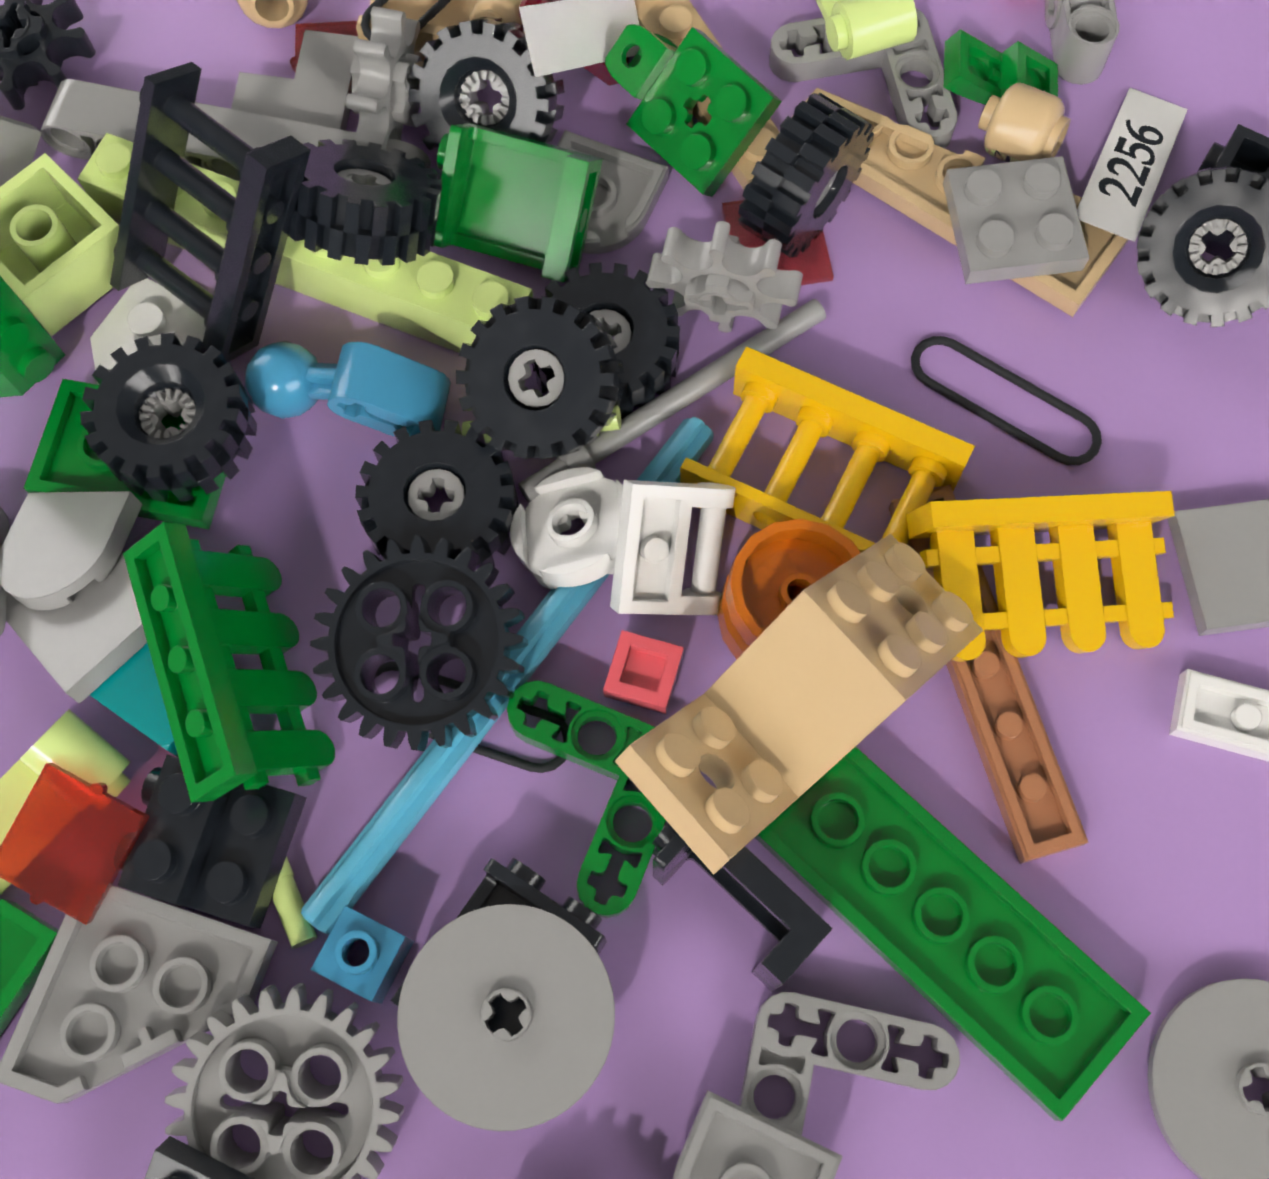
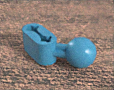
[245,341,451,437]

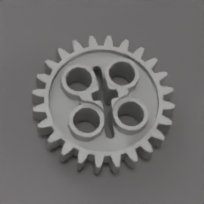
[164,983,404,1179]

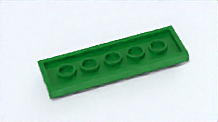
[755,746,1151,1121]

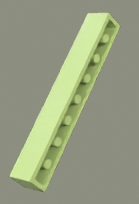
[77,133,534,353]

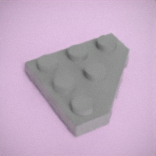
[0,875,278,1104]

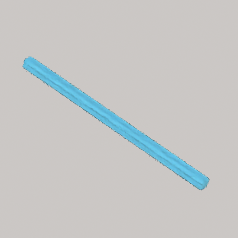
[301,417,714,935]

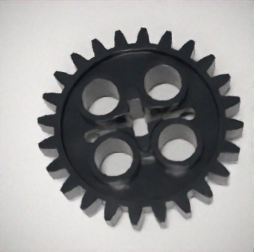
[310,535,528,752]

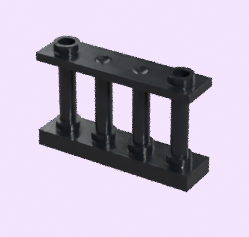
[110,62,311,362]

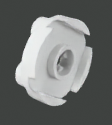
[510,467,623,589]

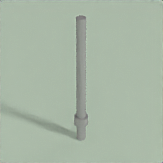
[518,299,826,503]

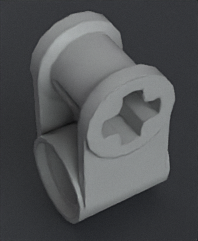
[1045,0,1120,85]

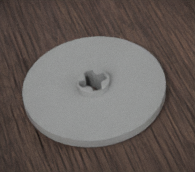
[397,904,615,1131]
[1147,979,1269,1179]

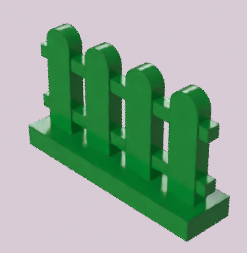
[123,522,335,803]

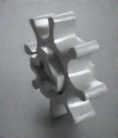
[346,6,422,151]
[646,221,803,333]

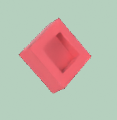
[603,630,684,714]

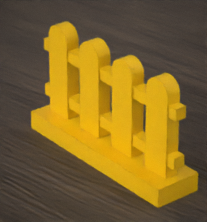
[906,491,1175,662]

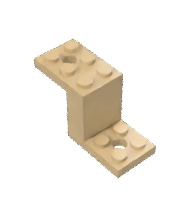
[615,534,984,875]

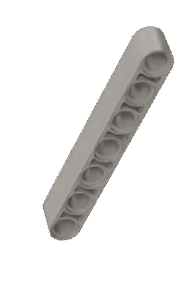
[40,79,431,181]

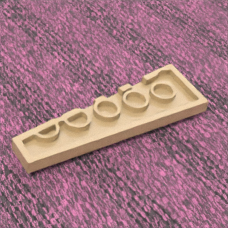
[791,88,1129,317]

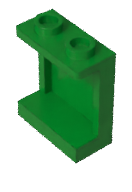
[434,123,603,283]

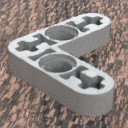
[769,8,957,148]
[739,992,960,1136]

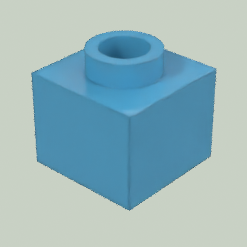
[310,906,415,1004]

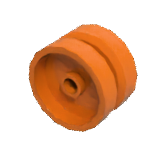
[717,519,861,660]

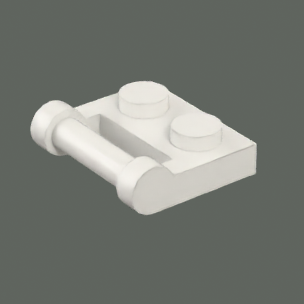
[610,480,736,615]

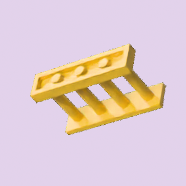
[680,346,975,552]

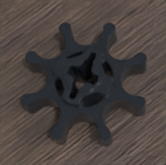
[0,0,96,110]

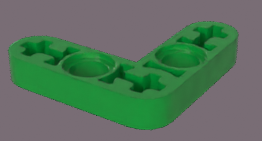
[507,681,666,918]

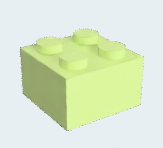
[0,153,119,336]

